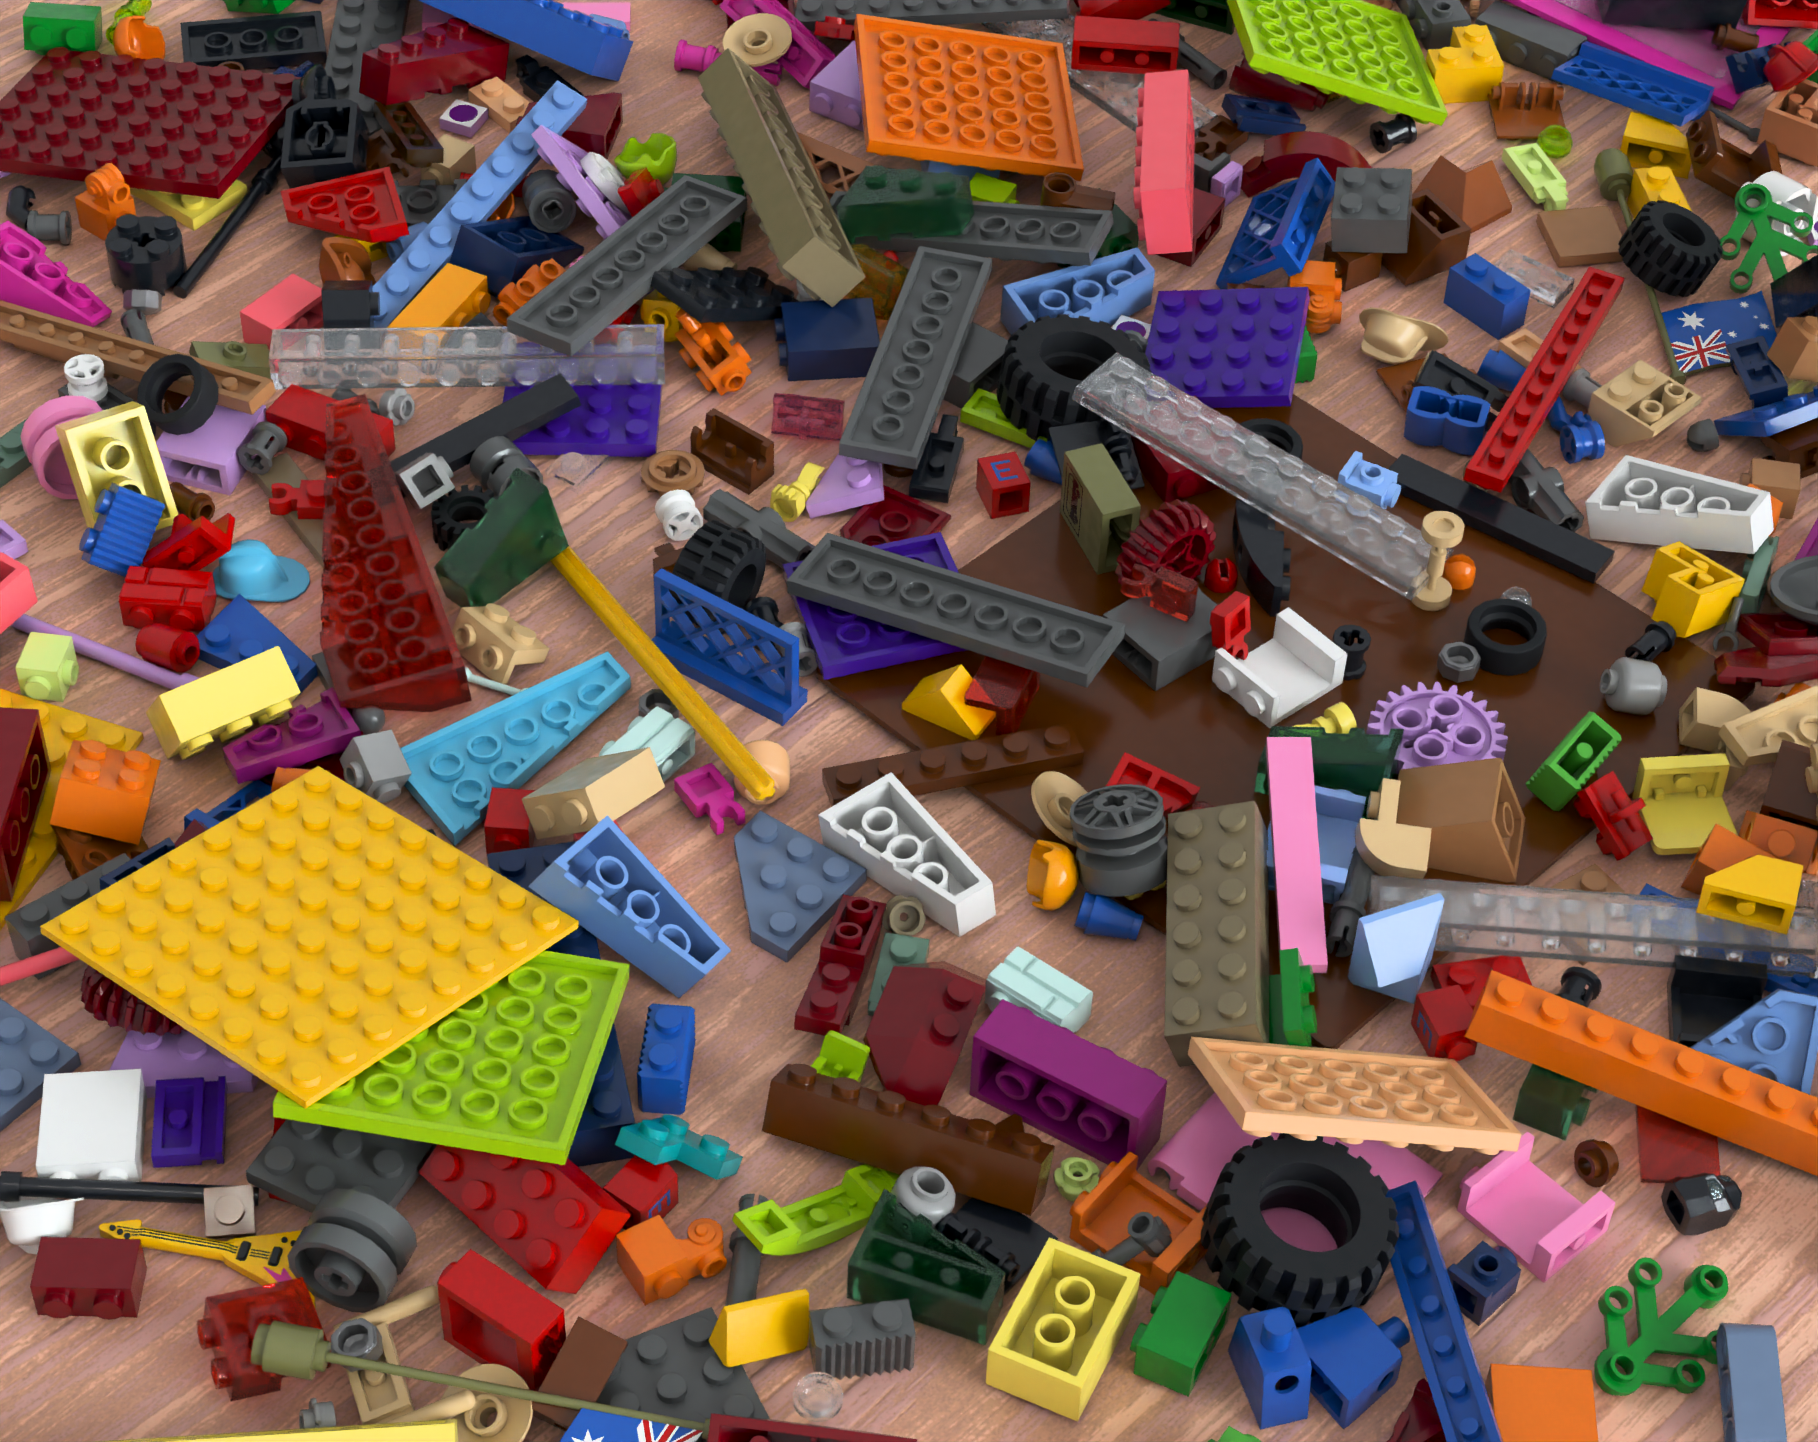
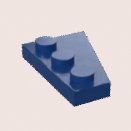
[1714,385,1818,437]
[197,594,318,702]

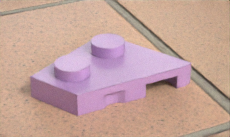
[806,453,884,519]

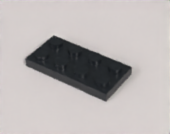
[180,11,327,70]
[650,267,800,323]

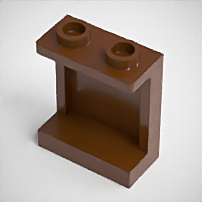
[1686,110,1783,199]

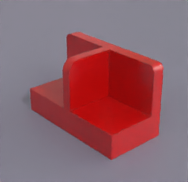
[142,513,235,571]

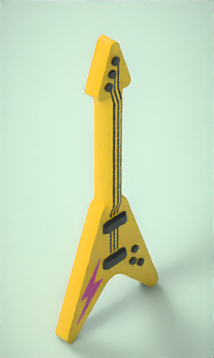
[99,1219,316,1311]

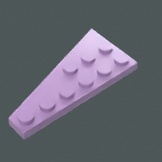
[531,125,655,294]

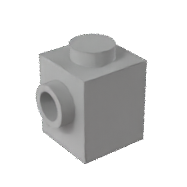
[393,453,455,509]
[339,729,412,803]

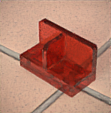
[964,656,1040,736]

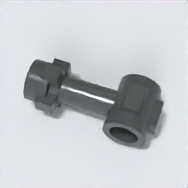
[1091,1212,1172,1266]

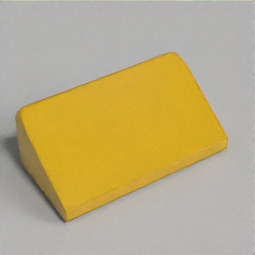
[708,1289,809,1367]

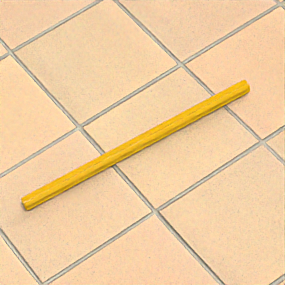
[542,534,775,801]

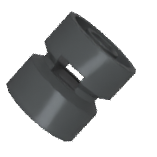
[522,169,576,233]
[470,436,543,510]

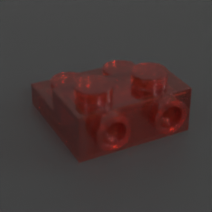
[197,1277,332,1401]

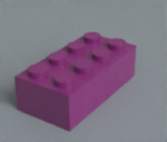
[969,999,1167,1170]

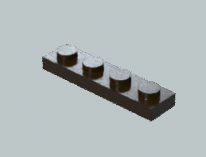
[374,101,444,168]

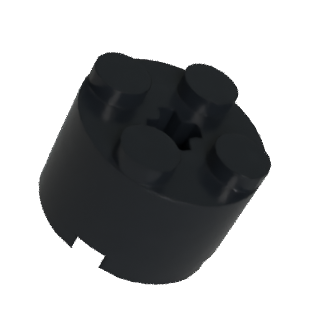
[105,214,187,296]

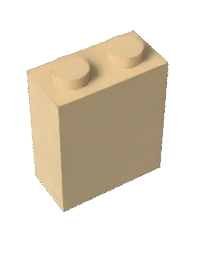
[522,747,665,840]

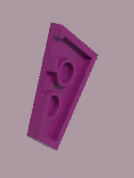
[222,687,361,784]

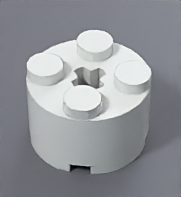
[1735,171,1818,256]

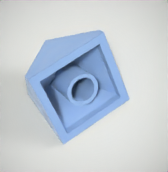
[1348,893,1445,1004]

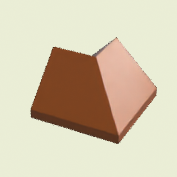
[1413,155,1512,233]

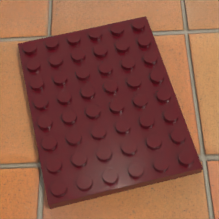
[0,47,302,199]

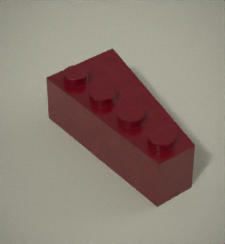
[359,18,510,105]

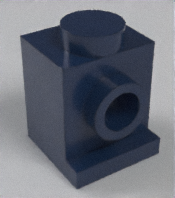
[1447,1241,1521,1326]

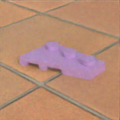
[109,1030,259,1098]

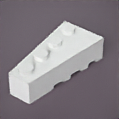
[1585,455,1774,554]
[818,772,996,937]

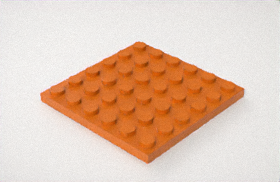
[854,14,1084,181]

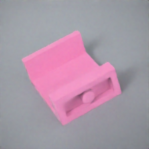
[1457,1132,1615,1283]

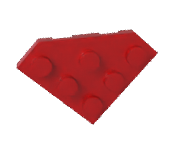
[280,167,409,243]

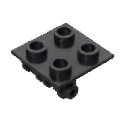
[1048,407,1145,490]
[922,1198,1058,1303]

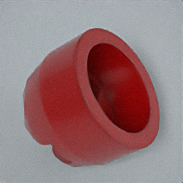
[1204,558,1238,593]

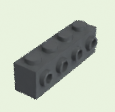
[1392,0,1471,50]

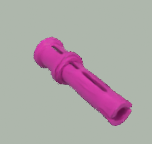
[674,39,783,86]

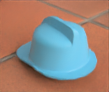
[213,539,310,602]

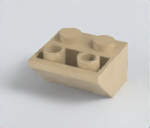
[1587,359,1702,447]

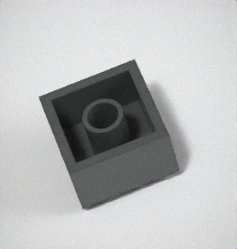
[1331,167,1412,253]

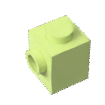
[15,632,79,702]

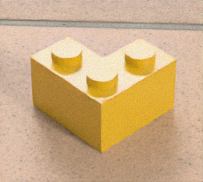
[1426,24,1504,104]
[1641,541,1745,638]

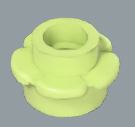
[1054,1157,1100,1202]

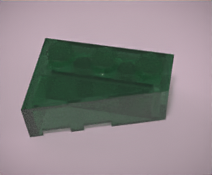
[837,165,974,244]
[434,467,569,607]
[1254,726,1404,820]
[847,1188,1005,1345]

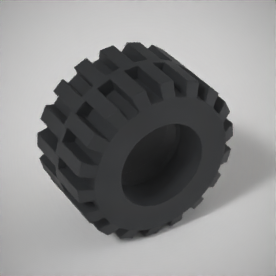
[1618,200,1723,297]
[669,520,766,635]

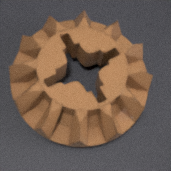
[641,450,705,497]

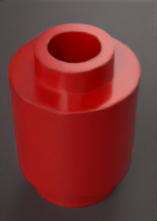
[135,623,200,673]

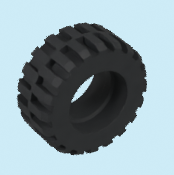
[996,314,1152,442]
[1201,1133,1399,1327]

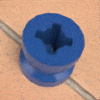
[1560,420,1605,464]

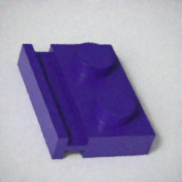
[151,1076,228,1168]

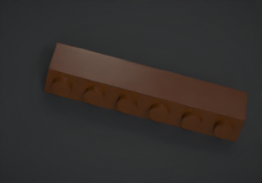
[762,1064,1055,1216]

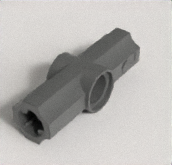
[1508,448,1584,532]
[703,489,815,568]

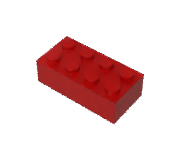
[419,1144,632,1294]

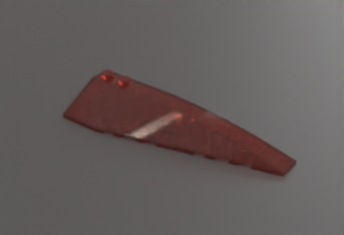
[320,394,472,712]

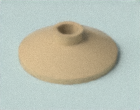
[722,13,792,67]
[1031,771,1088,846]
[441,1364,533,1442]

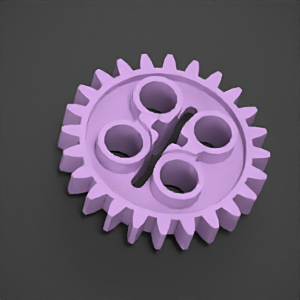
[1365,682,1508,777]

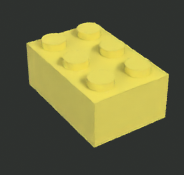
[55,401,178,531]
[146,646,301,760]
[986,1237,1140,1422]

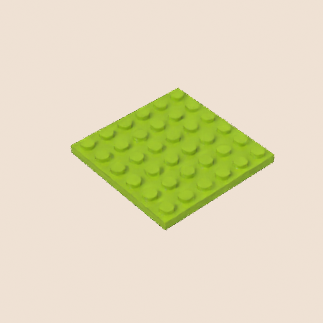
[1227,0,1448,126]
[273,950,630,1165]

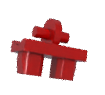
[1574,771,1653,861]

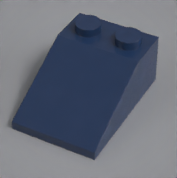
[450,216,585,298]

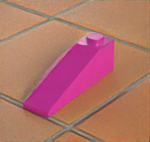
[0,221,112,327]

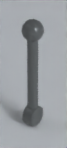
[1707,102,1760,142]

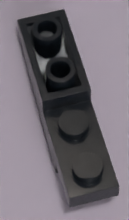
[1232,474,1291,617]

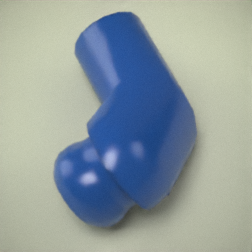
[1547,396,1592,432]

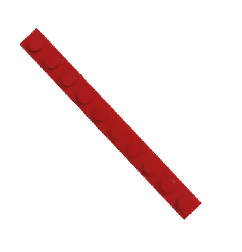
[1463,266,1625,493]

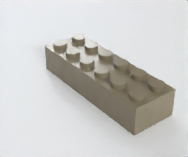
[1164,801,1269,1067]

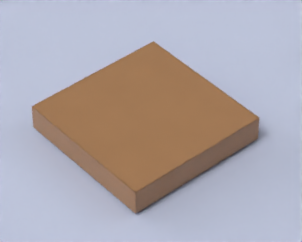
[1536,206,1623,267]

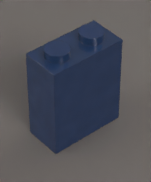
[774,298,880,382]

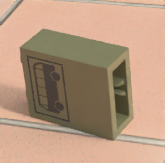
[1060,443,1141,575]

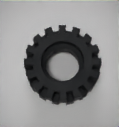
[431,485,506,558]

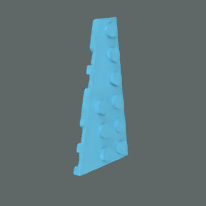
[400,651,631,846]

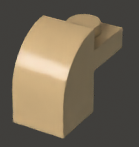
[1679,687,1751,791]
[1355,778,1432,883]

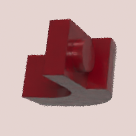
[1241,131,1372,198]

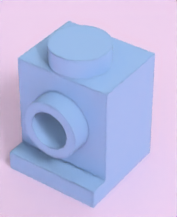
[1334,451,1401,520]

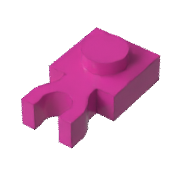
[674,762,745,835]

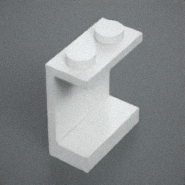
[1212,607,1347,728]

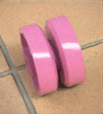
[21,395,103,499]

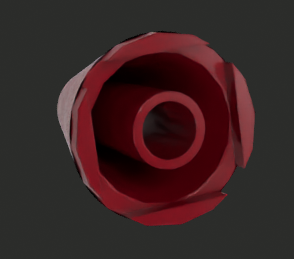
[1229,51,1330,112]

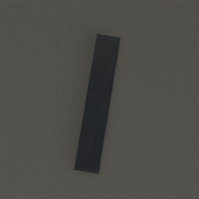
[351,373,581,515]
[1388,454,1615,584]

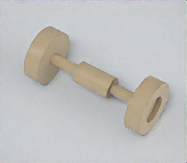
[1409,511,1465,611]

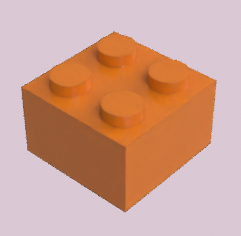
[50,740,161,845]

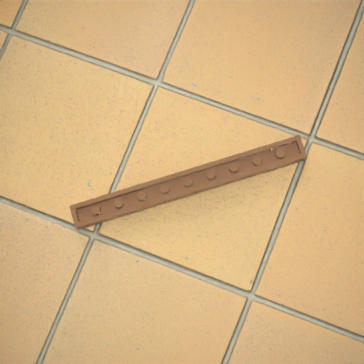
[0,300,276,415]

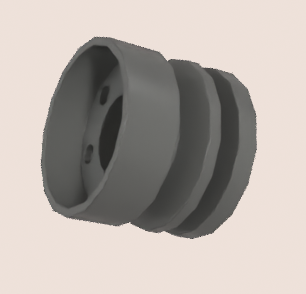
[1069,784,1168,897]

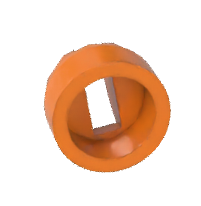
[1442,554,1476,590]

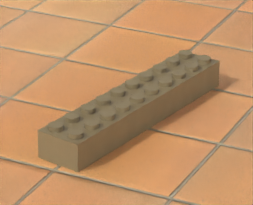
[698,48,865,307]

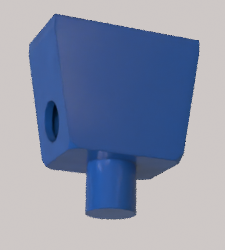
[1228,1306,1312,1430]
[1297,1307,1410,1429]

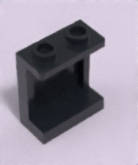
[1667,955,1768,1047]

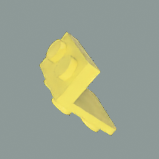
[1632,753,1738,855]

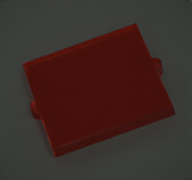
[1635,1105,1721,1183]

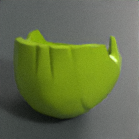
[614,133,677,185]

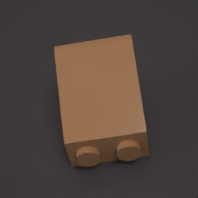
[1396,757,1525,883]

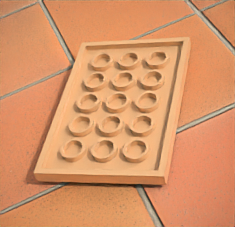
[1188,1037,1521,1155]

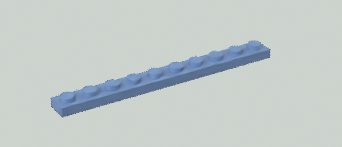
[372,80,588,338]

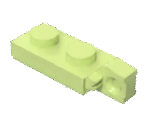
[1502,143,1569,211]

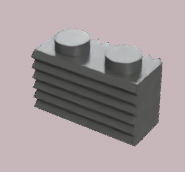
[809,1298,916,1383]

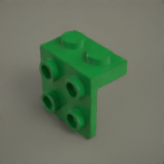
[1269,948,1317,1047]

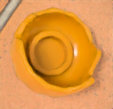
[1026,839,1079,911]

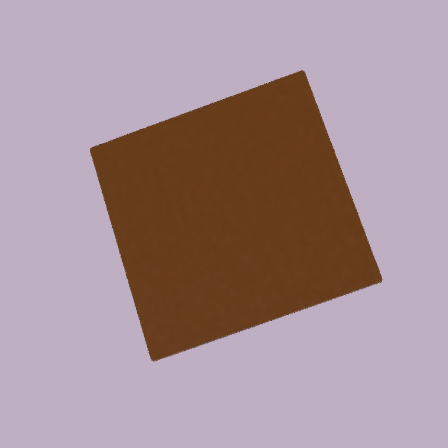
[816,394,1755,1049]

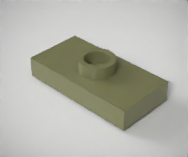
[189,341,276,379]

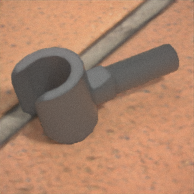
[1713,597,1744,652]

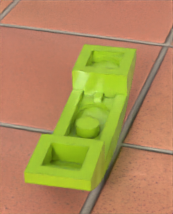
[732,1164,899,1256]

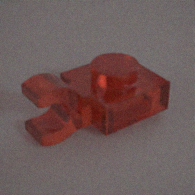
[1121,564,1199,622]

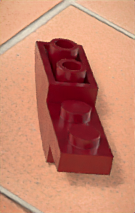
[794,895,886,1036]

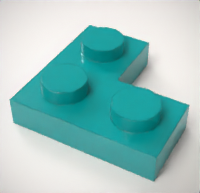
[615,1114,743,1180]

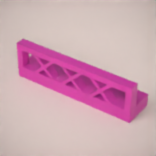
[719,0,837,89]

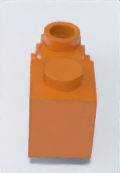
[74,163,136,241]
[1287,260,1342,333]
[616,1215,727,1305]

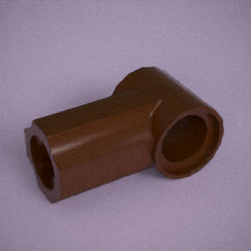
[1040,172,1116,212]

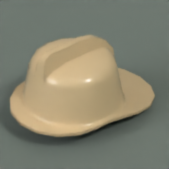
[1359,307,1448,365]

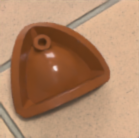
[319,237,376,287]

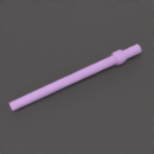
[11,614,199,690]

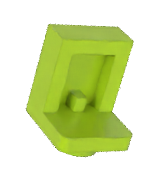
[811,1030,870,1083]

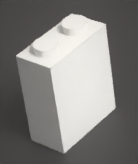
[36,1069,147,1182]

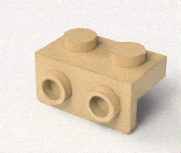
[448,603,550,685]

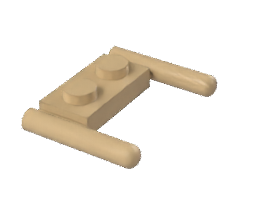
[333,1285,476,1425]

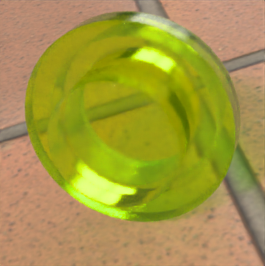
[1536,125,1573,159]

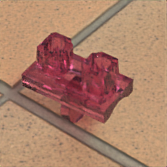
[771,393,845,441]

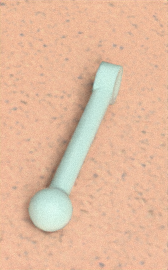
[453,666,528,696]

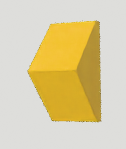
[902,664,997,740]

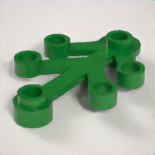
[1720,184,1818,294]
[1594,1257,1728,1396]

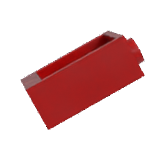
[437,1249,566,1391]

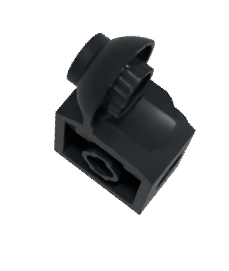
[280,63,369,189]

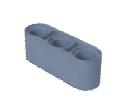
[1716,1323,1787,1442]

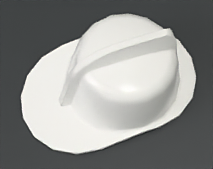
[0,1197,84,1255]

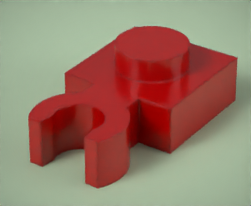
[269,480,343,520]
[1210,591,1251,660]

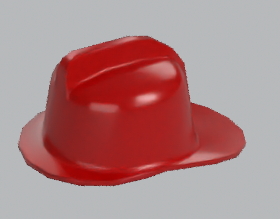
[1763,40,1818,94]

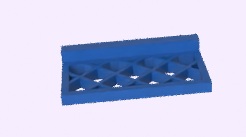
[1551,41,1715,127]
[1216,158,1335,289]
[652,568,808,726]

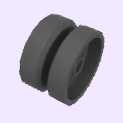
[287,1188,417,1313]

